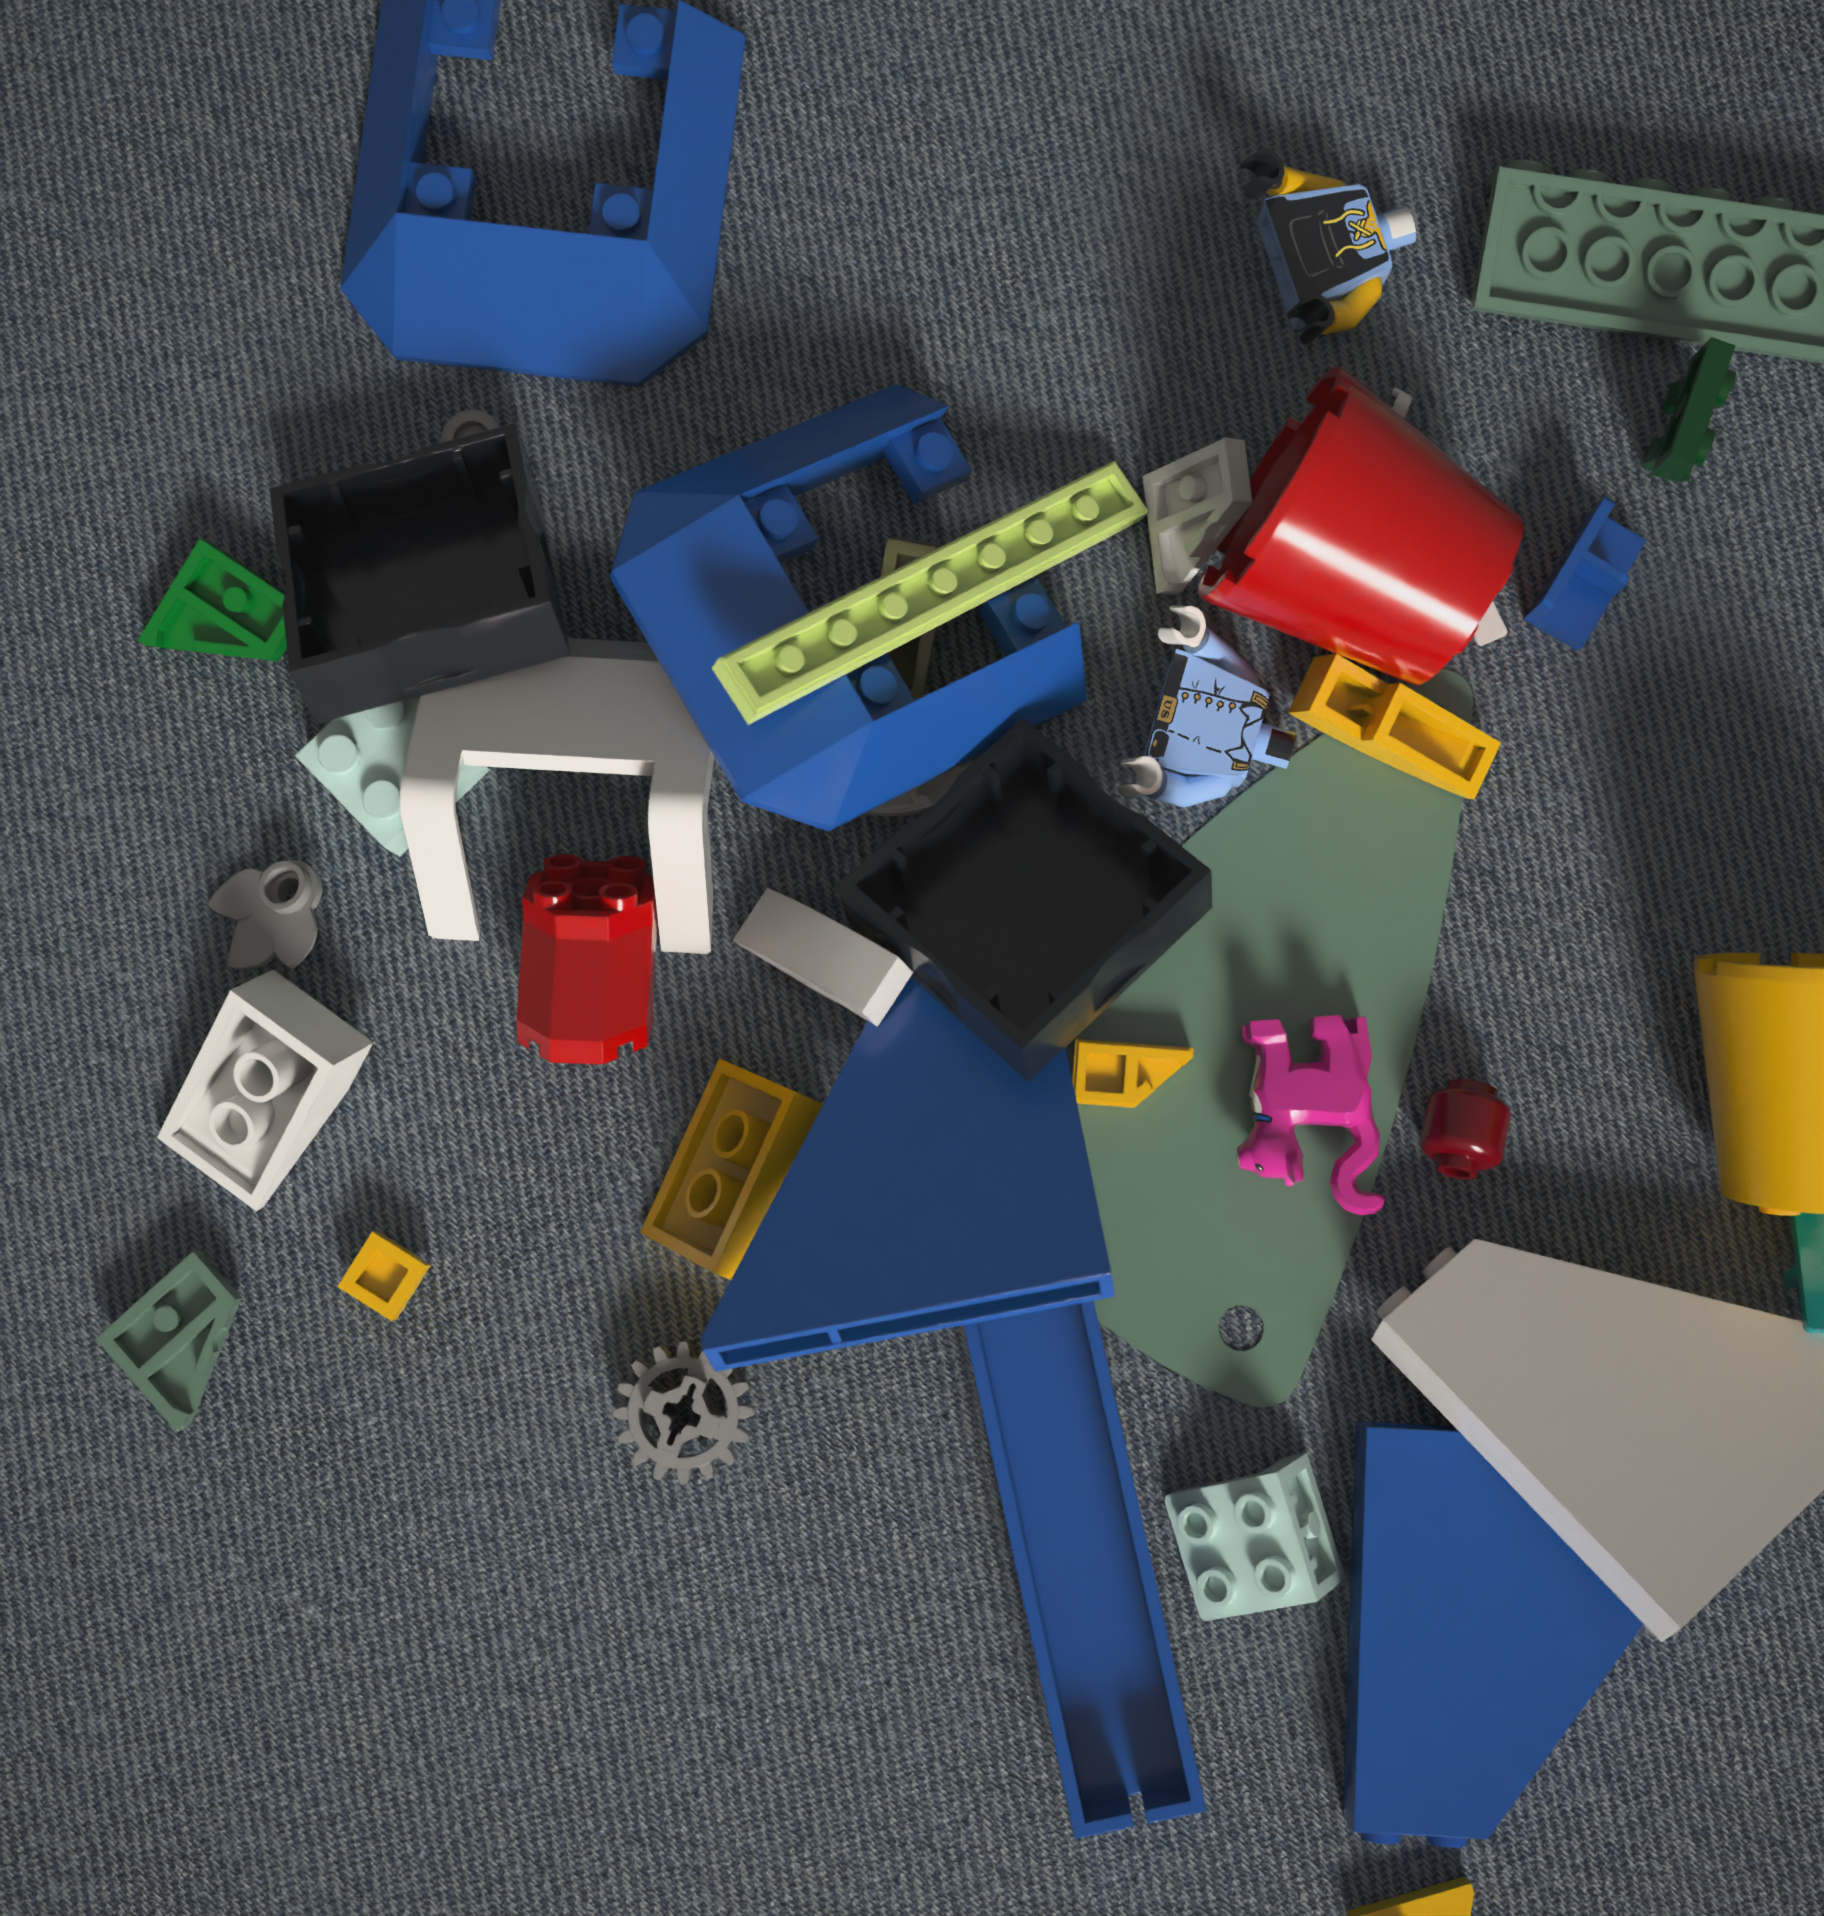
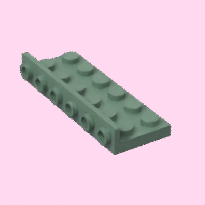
[1470,160,1824,364]

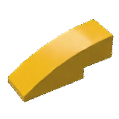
[1287,654,1501,799]

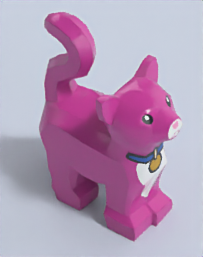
[1236,1015,1385,1215]

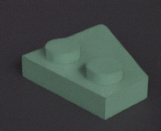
[96,1250,242,1432]

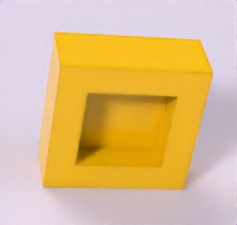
[337,1231,431,1321]

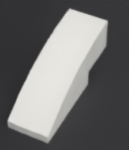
[733,888,913,1027]

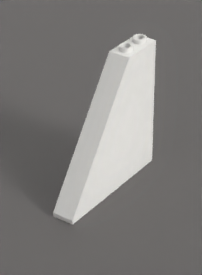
[1371,1239,1824,1642]

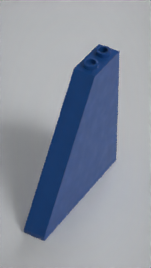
[701,977,1115,1372]
[1343,1421,1643,1848]

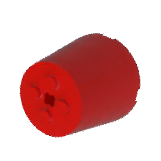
[1198,366,1524,685]

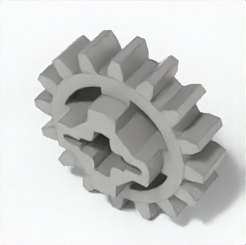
[613,1340,756,1485]

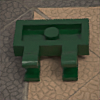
[1643,337,1736,482]

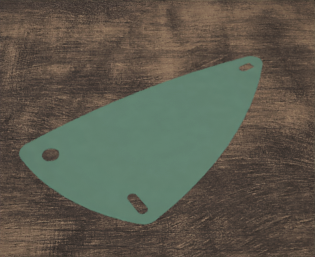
[1066,669,1473,1408]

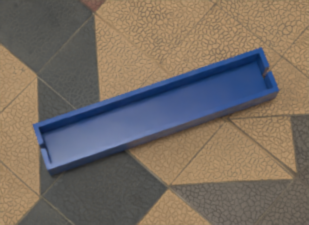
[963,1301,1207,1839]

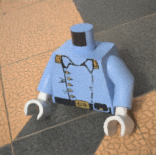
[1118,605,1297,808]

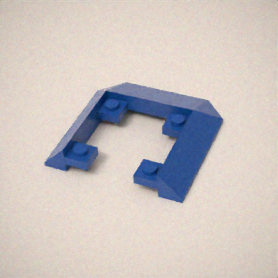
[340,0,746,387]
[609,384,1087,831]

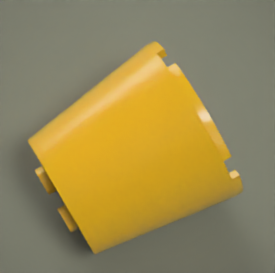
[1694,952,1824,1216]

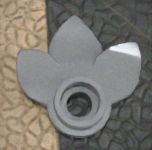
[208,860,322,970]

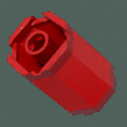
[516,854,658,1064]

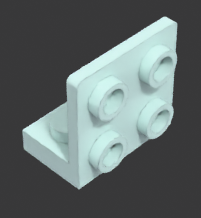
[1164,1453,1346,1621]

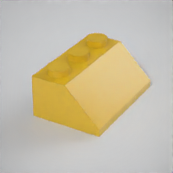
[640,1058,823,1280]

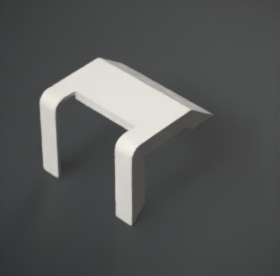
[400,638,714,954]

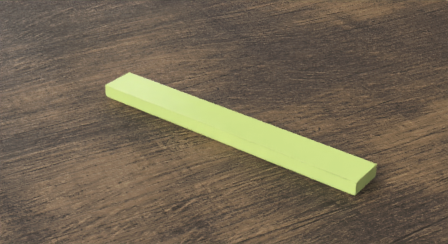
[712,460,1149,725]

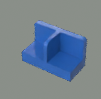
[1524,496,1647,651]

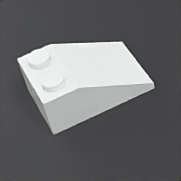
[157,970,374,1211]

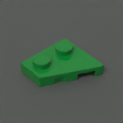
[137,538,287,662]

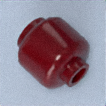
[1420,1079,1511,1180]

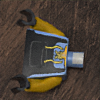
[1240,148,1416,345]

